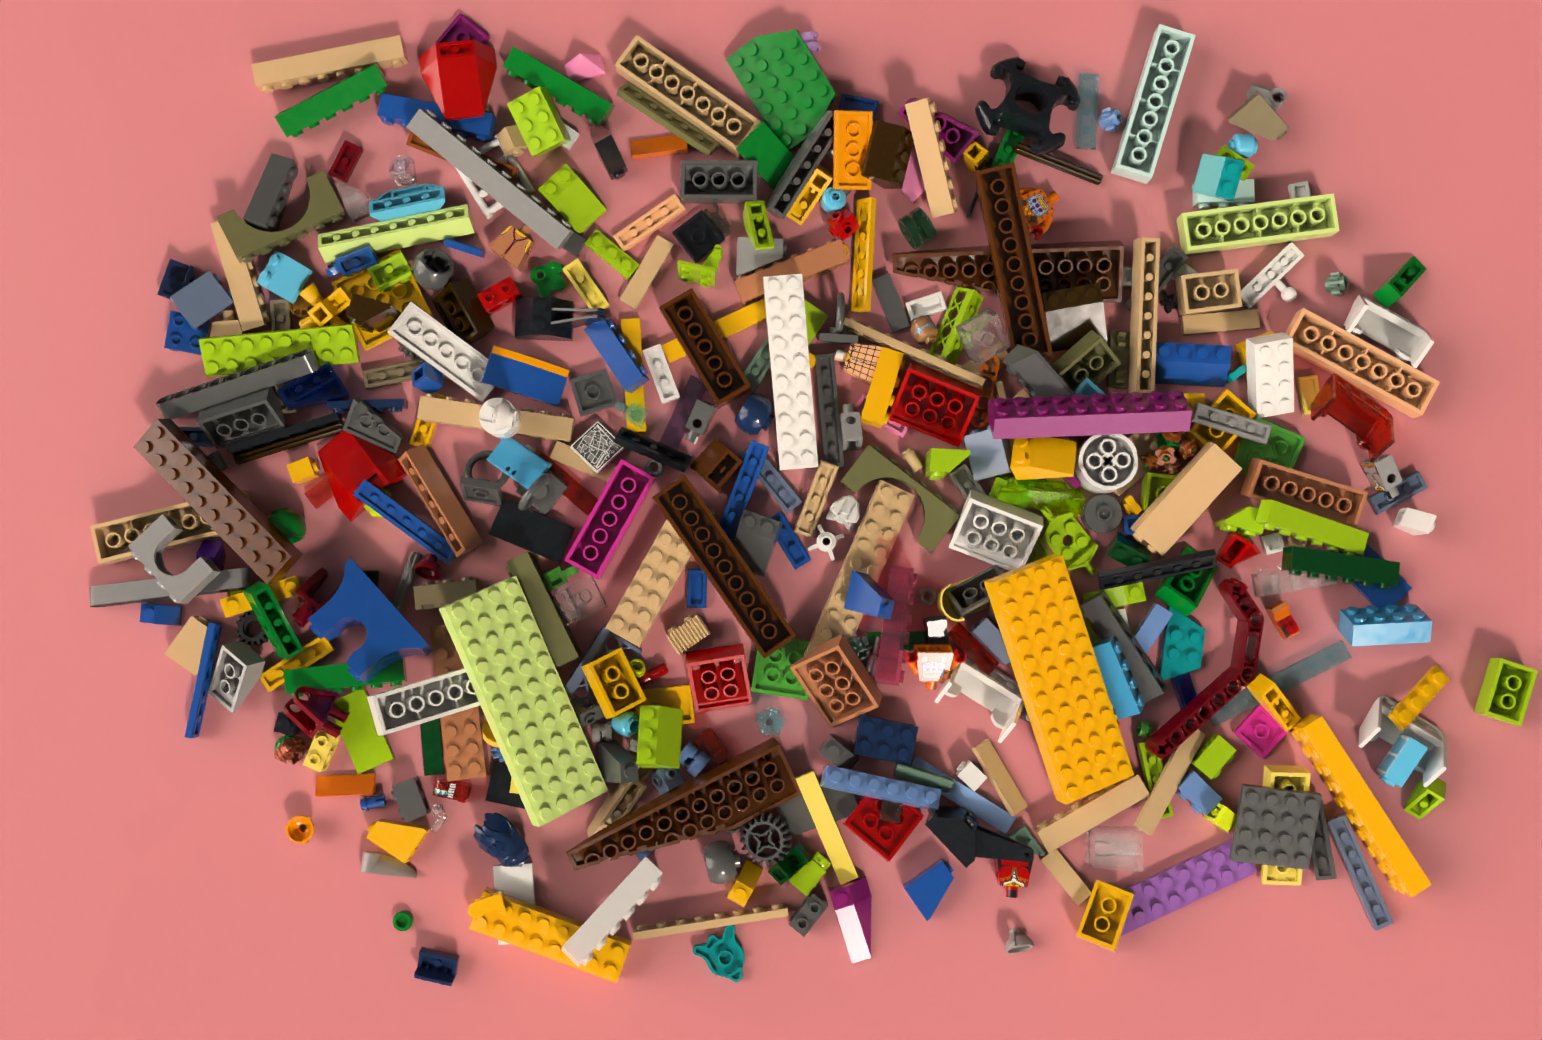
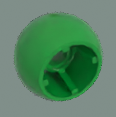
[267,508,307,544]

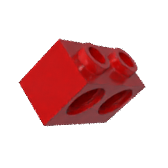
[477,276,523,315]

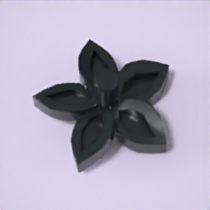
[1160,291,1177,314]

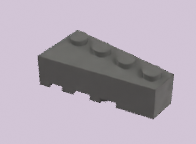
[243,153,298,232]

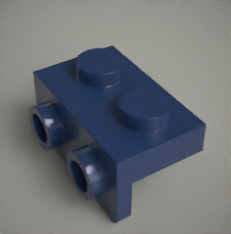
[157,259,196,299]
[414,947,460,986]

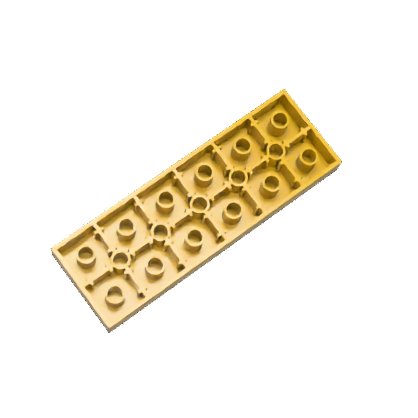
[984,554,1134,805]

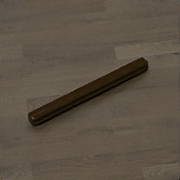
[233,422,344,465]

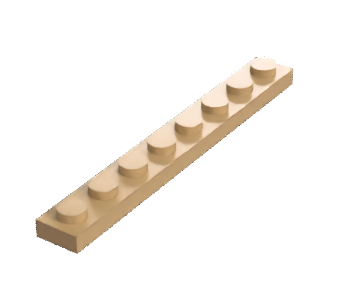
[843,317,986,389]
[632,903,789,940]

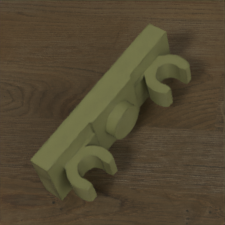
[1107,330,1130,389]

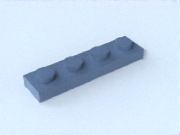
[739,447,802,514]

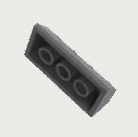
[680,160,759,204]
[1003,344,1076,398]
[197,387,286,450]

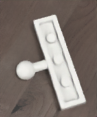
[1241,242,1305,309]

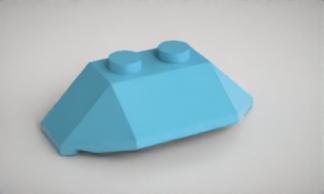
[369,183,446,221]

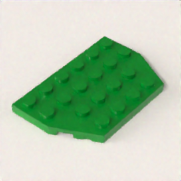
[726,29,837,152]

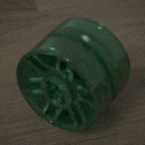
[897,207,937,250]

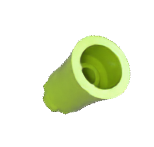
[788,851,831,898]

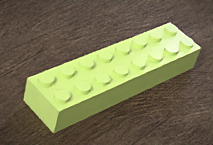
[1176,193,1340,255]

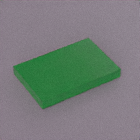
[736,121,794,190]

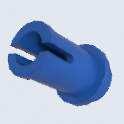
[360,794,386,811]

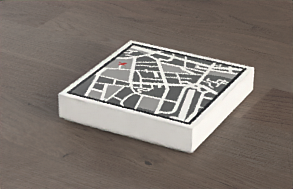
[570,421,625,474]

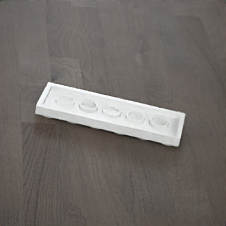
[387,302,494,402]

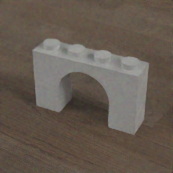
[128,514,221,604]

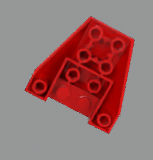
[419,39,497,120]
[317,430,407,522]

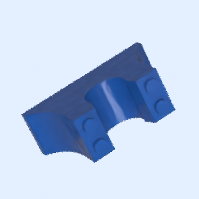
[308,559,432,684]

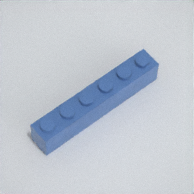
[820,765,941,811]

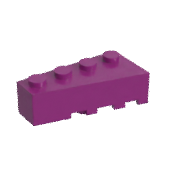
[898,98,983,164]

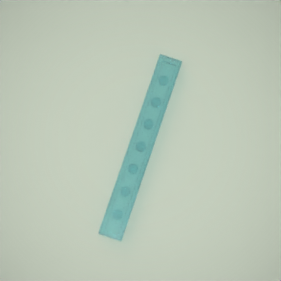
[1210,640,1352,727]

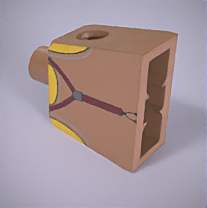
[489,223,534,271]

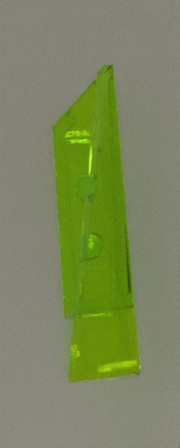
[997,477,1086,518]

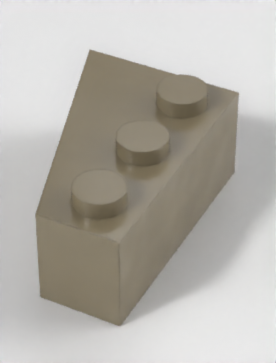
[413,576,480,610]

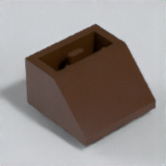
[689,438,743,492]

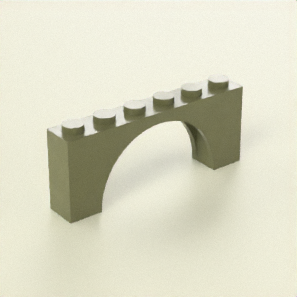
[216,171,346,263]
[840,445,960,553]

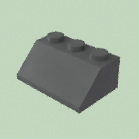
[945,565,1003,618]

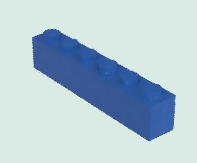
[377,93,496,142]

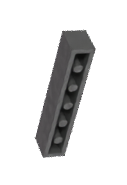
[765,111,834,219]
[1081,590,1167,703]

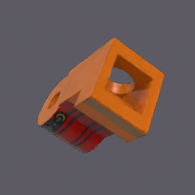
[1265,601,1300,640]

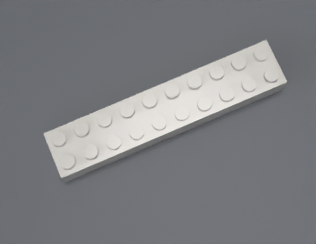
[763,274,818,470]

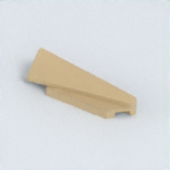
[587,752,655,837]

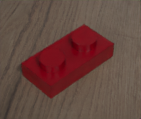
[328,140,364,183]

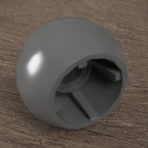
[412,248,455,290]
[703,841,741,884]

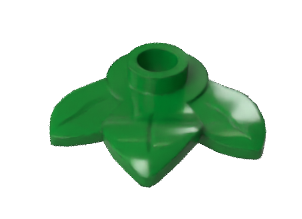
[530,262,567,297]

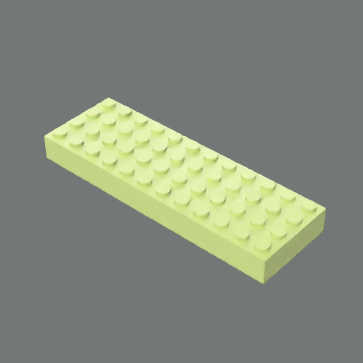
[439,576,608,827]

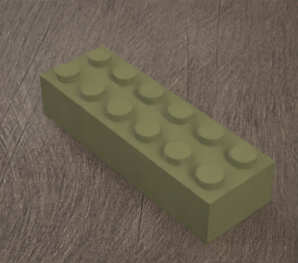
[506,551,583,667]

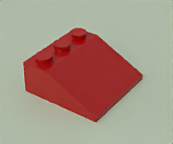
[686,643,753,713]

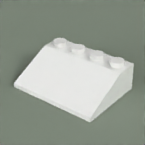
[948,490,1043,571]

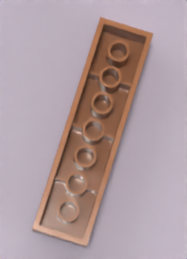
[429,624,491,781]

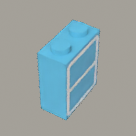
[1375,734,1428,788]

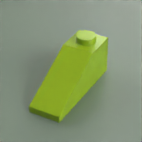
[742,200,775,250]
[1081,582,1147,607]

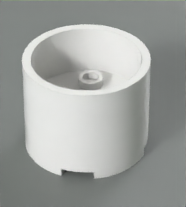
[1074,434,1138,494]

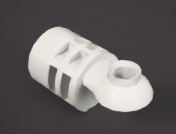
[479,398,521,439]

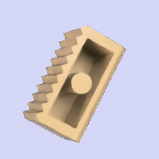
[666,613,711,655]

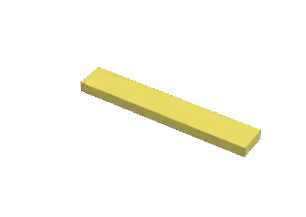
[796,770,859,885]

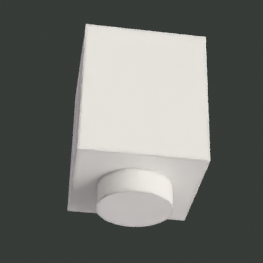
[955,760,988,792]

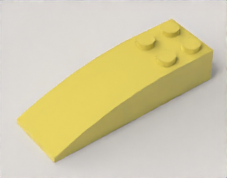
[1260,765,1311,885]

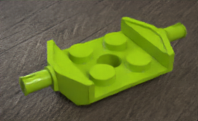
[1040,506,1098,576]

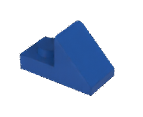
[140,603,183,625]

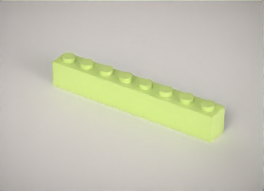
[318,204,475,264]

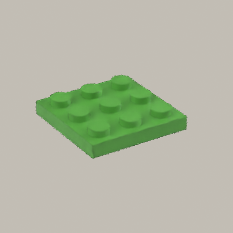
[1232,417,1306,475]
[751,639,809,700]

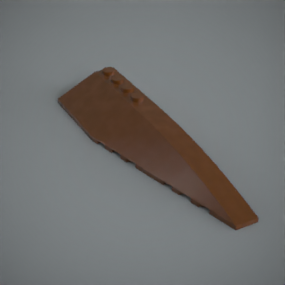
[892,240,1124,303]
[566,737,802,870]

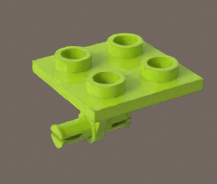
[677,244,723,287]

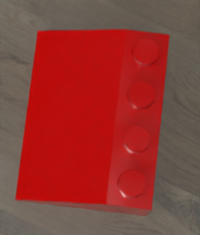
[889,362,982,447]

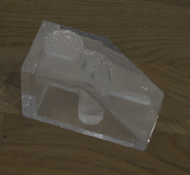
[389,155,417,186]
[335,182,373,222]

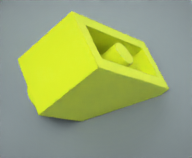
[1203,803,1236,833]

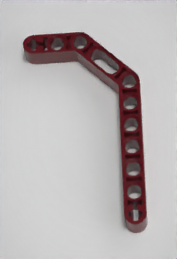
[1145,579,1264,758]

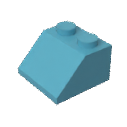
[256,250,313,304]

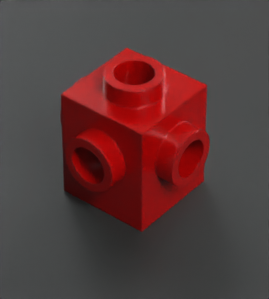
[826,207,860,241]

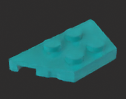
[1159,607,1206,680]

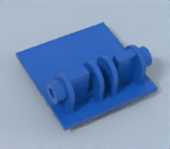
[164,310,210,355]

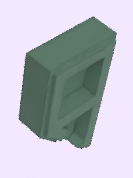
[1008,824,1046,856]

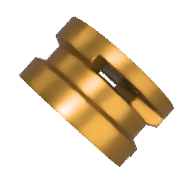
[288,290,314,319]

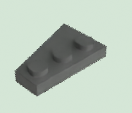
[343,396,404,454]

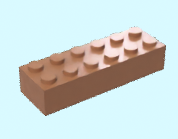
[1240,458,1368,528]

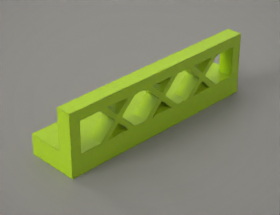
[929,286,984,365]

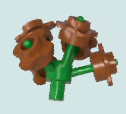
[1139,432,1197,475]

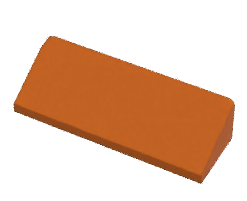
[630,135,688,160]
[315,773,376,797]

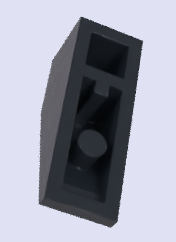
[594,135,628,180]

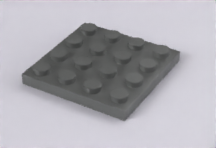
[1229,784,1322,870]

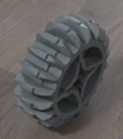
[740,813,792,866]

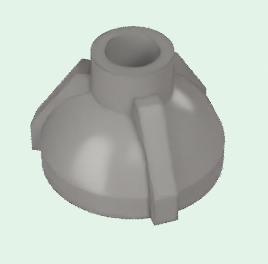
[1005,928,1034,954]

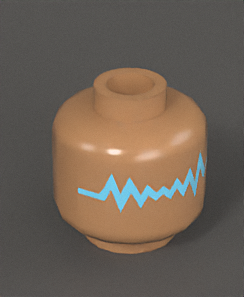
[910,316,938,345]

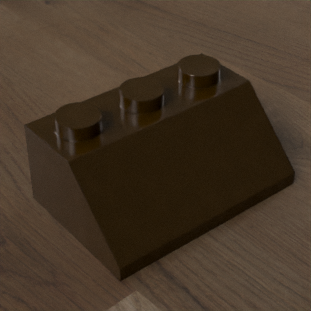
[861,120,914,189]
[432,278,495,345]
[346,293,401,333]

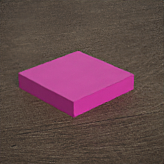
[1233,704,1288,759]

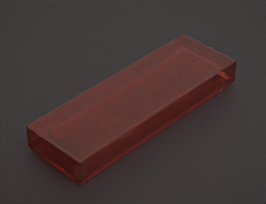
[948,622,999,675]

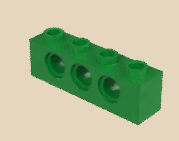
[243,581,303,660]

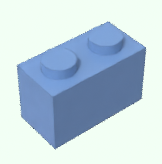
[1176,770,1222,816]

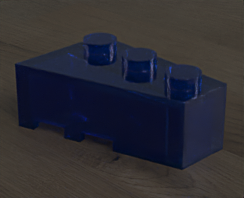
[277,362,349,411]

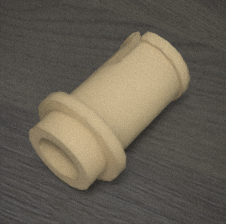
[902,447,924,472]

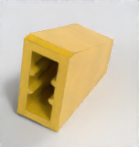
[366,819,431,864]

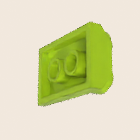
[1140,472,1206,518]

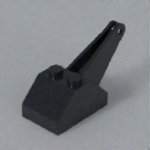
[515,296,607,341]
[925,806,1034,868]

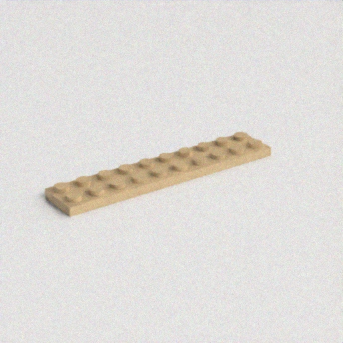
[803,480,915,656]

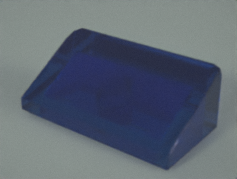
[1170,672,1197,710]

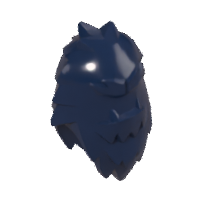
[473,812,530,867]

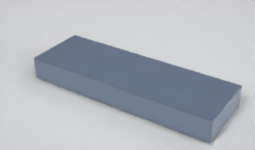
[1366,471,1428,515]

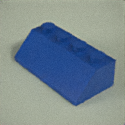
[1155,342,1231,387]

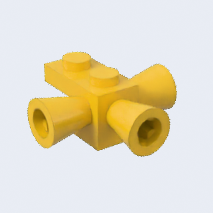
[299,283,352,328]

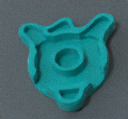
[693,925,745,982]

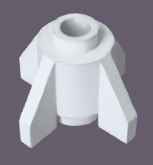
[826,495,860,531]
[807,524,844,561]

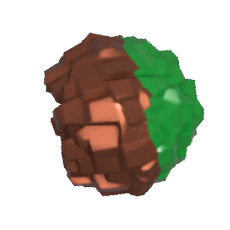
[274,734,306,765]

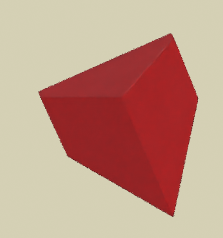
[1216,532,1261,569]

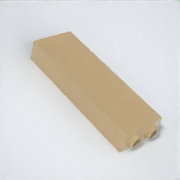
[1130,441,1242,556]

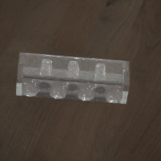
[1251,565,1337,597]

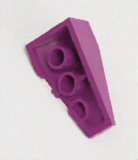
[829,876,872,963]

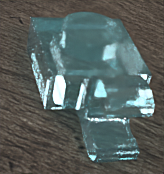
[614,401,650,428]

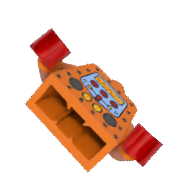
[1019,187,1059,241]
[905,644,967,690]

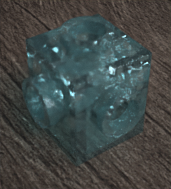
[755,707,786,737]

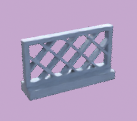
[564,626,642,708]

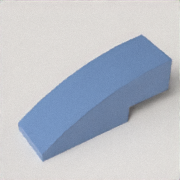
[1133,603,1173,653]

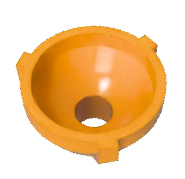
[285,815,314,844]

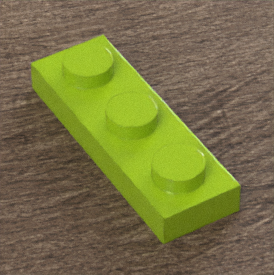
[584,229,640,281]

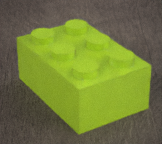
[507,86,571,157]
[1474,657,1538,726]

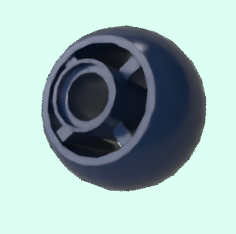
[734,393,775,435]

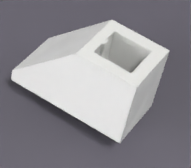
[1392,507,1437,536]

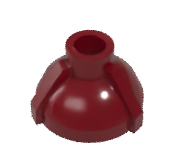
[412,553,441,580]

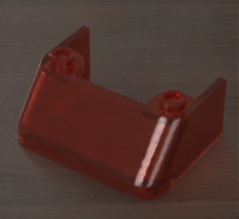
[1311,374,1395,462]

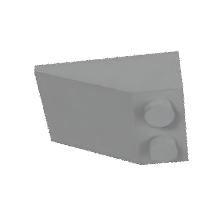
[208,640,265,714]

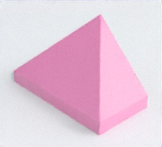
[564,54,606,83]

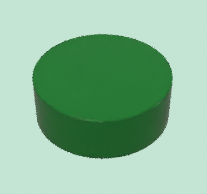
[393,910,414,931]

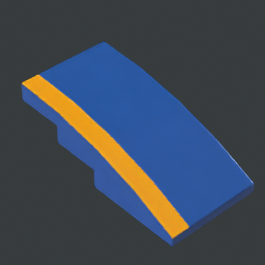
[481,346,570,406]

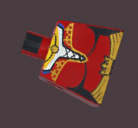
[994,853,1034,898]

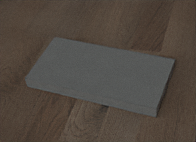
[776,787,857,837]

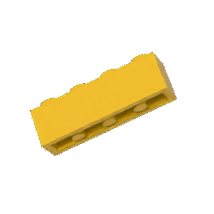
[860,347,906,429]

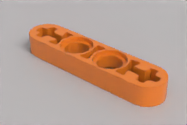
[969,355,1000,429]

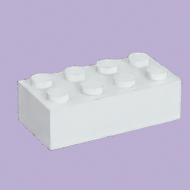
[1246,332,1294,418]

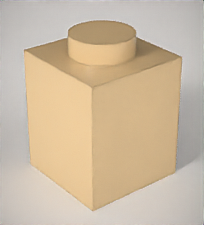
[497,125,527,157]

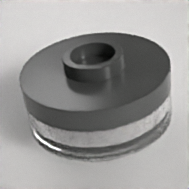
[1080,494,1122,533]

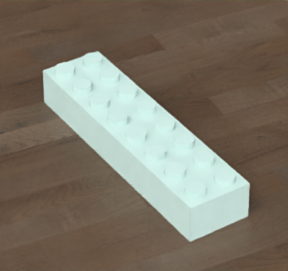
[1111,24,1196,184]

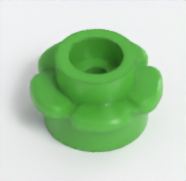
[1136,720,1153,739]

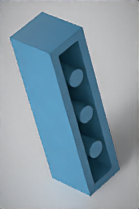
[1092,636,1145,720]

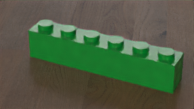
[503,46,615,126]
[275,62,389,138]
[284,658,407,698]

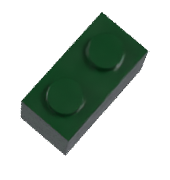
[1107,532,1152,566]

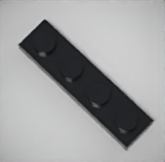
[614,427,692,473]

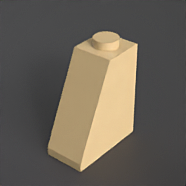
[164,615,210,676]

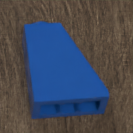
[844,571,895,620]
[903,859,954,921]

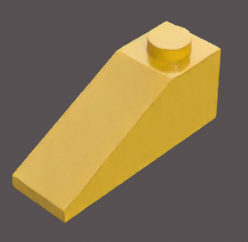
[786,164,833,226]
[1247,673,1301,732]

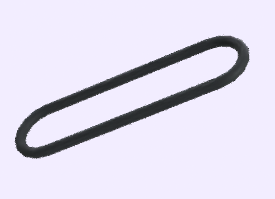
[966,157,993,218]

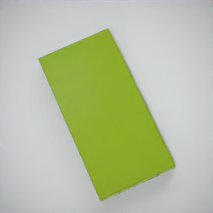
[334,687,395,774]

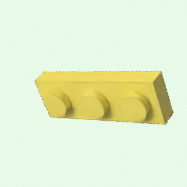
[562,258,610,315]

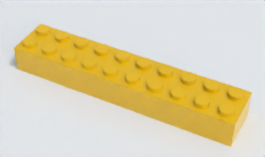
[1291,714,1432,897]

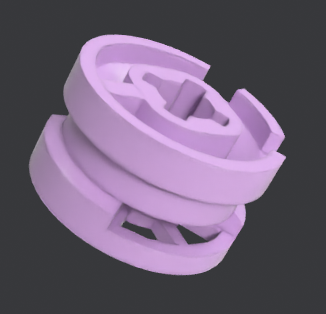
[800,31,821,55]

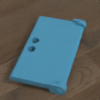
[487,437,551,489]

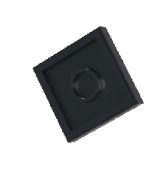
[672,210,725,263]

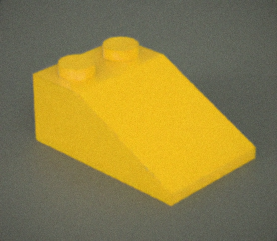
[1010,437,1077,480]
[1076,879,1134,952]

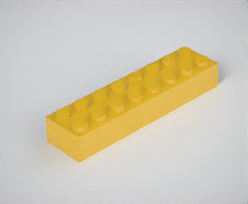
[469,887,632,983]

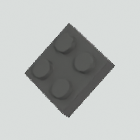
[569,368,618,417]

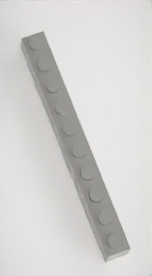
[407,109,574,250]

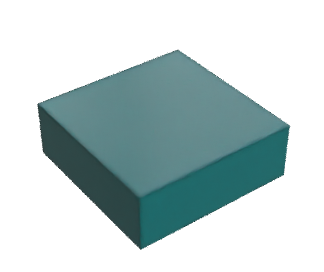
[1226,364,1247,384]

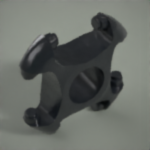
[975,57,1080,155]

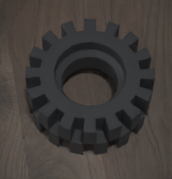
[235,611,268,645]

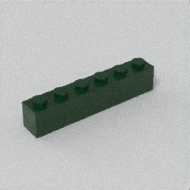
[1281,546,1400,589]

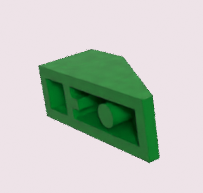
[1373,255,1426,308]

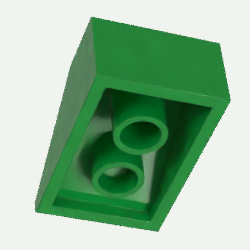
[1154,545,1218,617]

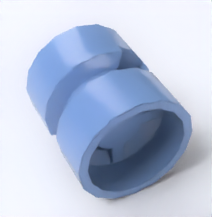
[680,741,711,778]

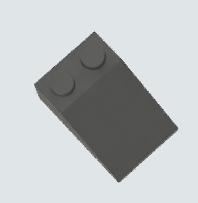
[733,509,783,577]

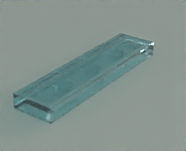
[1076,73,1099,150]

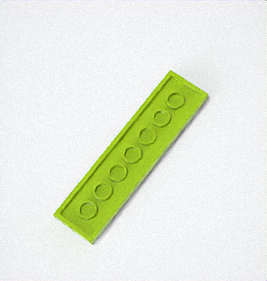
[199,323,360,377]

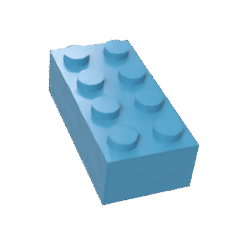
[1338,604,1433,646]

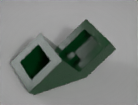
[767,843,812,885]

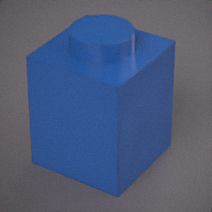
[412,362,443,394]

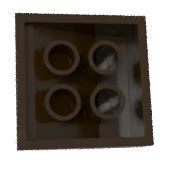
[1041,283,1108,352]

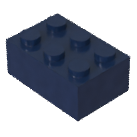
[852,714,918,766]

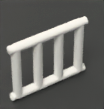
[455,133,535,219]

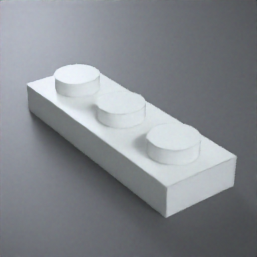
[642,344,680,404]

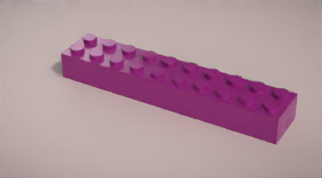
[987,390,1192,439]

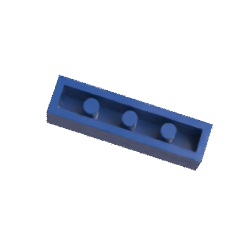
[584,318,649,393]

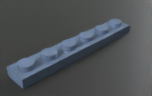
[1326,813,1394,931]

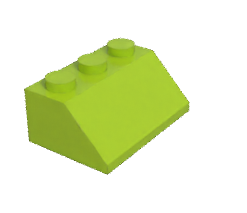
[924,448,971,481]
[636,705,683,768]

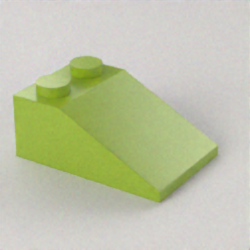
[538,163,607,235]

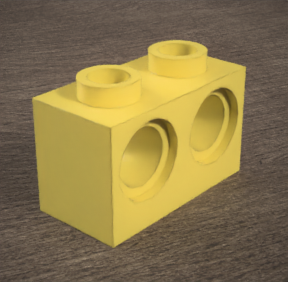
[303,731,341,772]

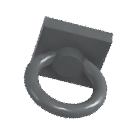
[818,292,858,344]
[460,450,510,506]
[516,469,569,515]

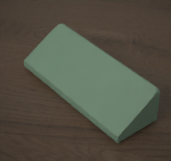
[893,763,954,793]

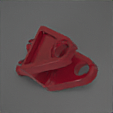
[292,567,340,628]
[284,686,350,738]

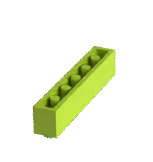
[1255,500,1369,555]

